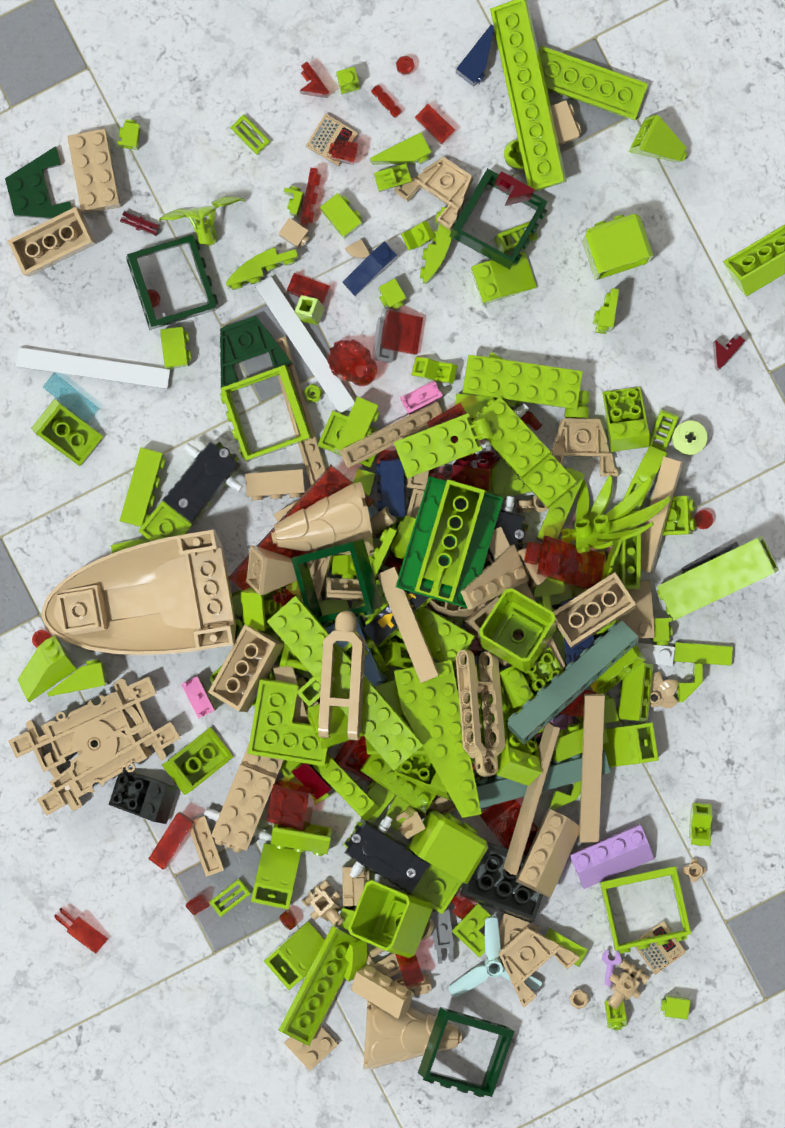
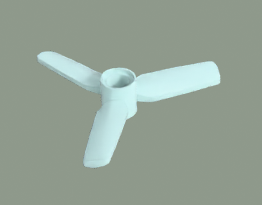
[448,916,542,998]

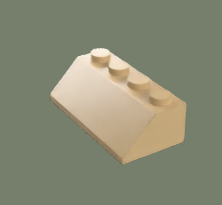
[208,625,284,712]
[515,809,579,898]

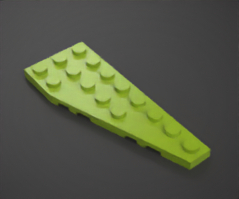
[394,660,482,818]

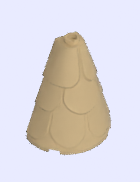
[271,482,374,556]
[363,1001,462,1070]

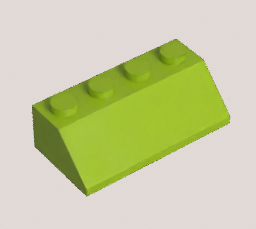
[723,224,785,297]

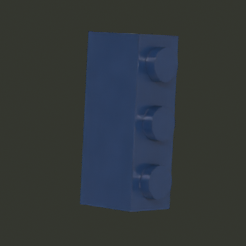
[377,457,405,517]

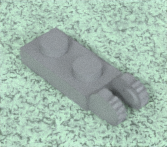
[431,908,454,964]

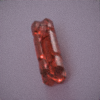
[371,85,402,118]

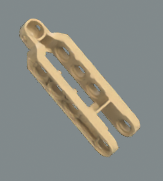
[318,611,366,740]
[456,650,506,777]

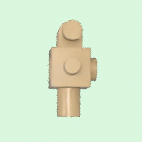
[302,880,344,927]
[607,959,650,1009]

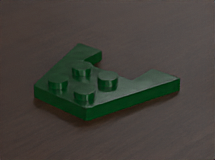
[5,146,72,219]
[220,316,293,388]

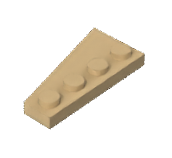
[461,545,529,610]

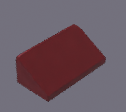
[291,763,332,799]

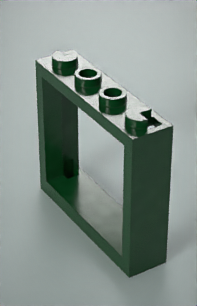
[449,168,548,270]
[126,235,218,330]
[291,539,382,626]
[418,1007,515,1097]

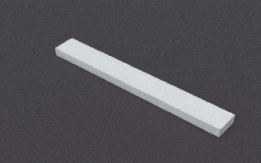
[255,277,354,414]
[16,348,170,389]

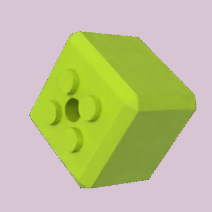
[582,213,653,280]
[479,588,556,672]
[408,809,488,884]
[348,880,433,958]

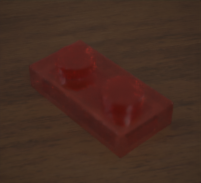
[414,104,455,144]

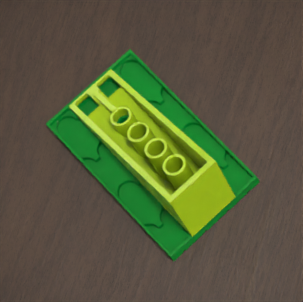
[396,476,503,608]

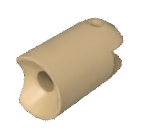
[370,507,397,537]

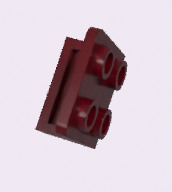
[452,452,499,491]

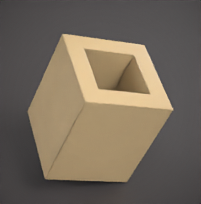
[278,218,309,249]

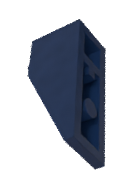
[456,24,494,87]
[342,241,397,296]

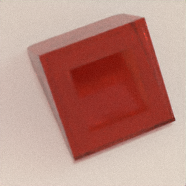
[185,894,209,915]

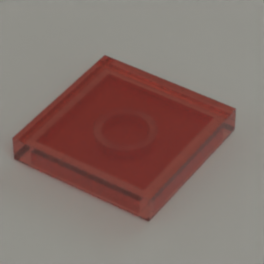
[380,310,423,355]

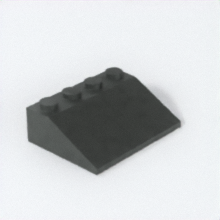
[460,841,543,923]

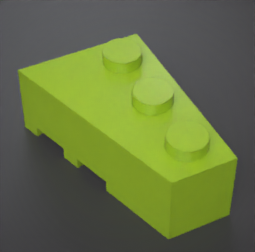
[600,527,641,589]

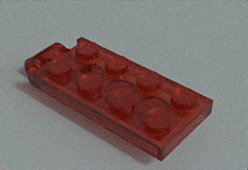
[524,536,605,590]

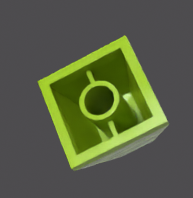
[628,115,687,162]

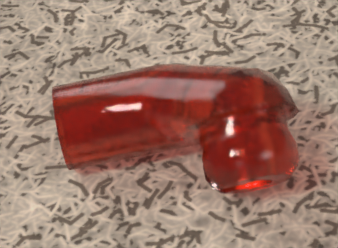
[521,411,542,431]

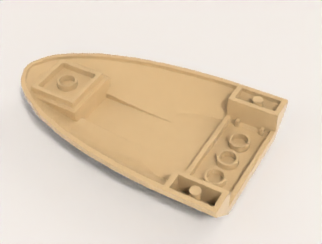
[42,529,236,655]

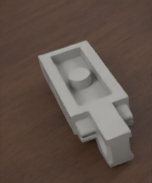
[372,308,397,363]

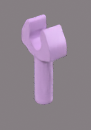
[601,949,621,986]

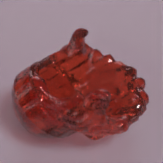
[328,339,378,386]

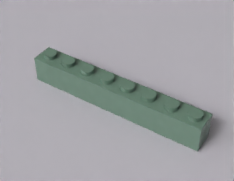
[507,621,638,745]
[475,748,610,808]

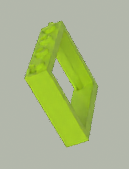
[220,365,313,461]
[600,866,691,954]

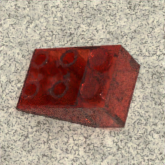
[480,799,539,856]

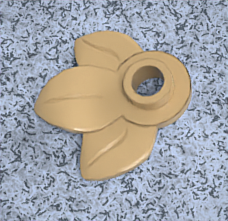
[649,672,678,709]

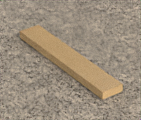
[339,401,445,468]
[641,456,683,573]
[377,567,440,683]

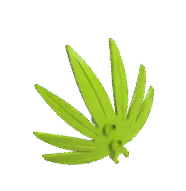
[561,476,671,553]

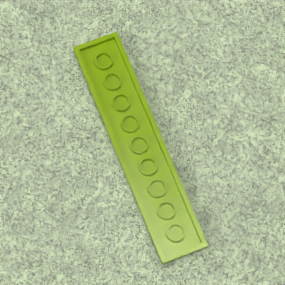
[490,0,567,192]
[267,596,424,771]

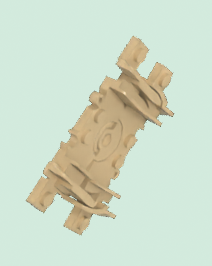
[8,676,181,816]

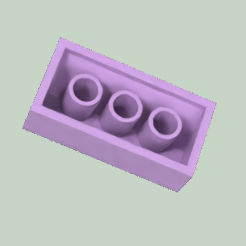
[569,824,654,889]

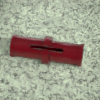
[120,211,160,236]

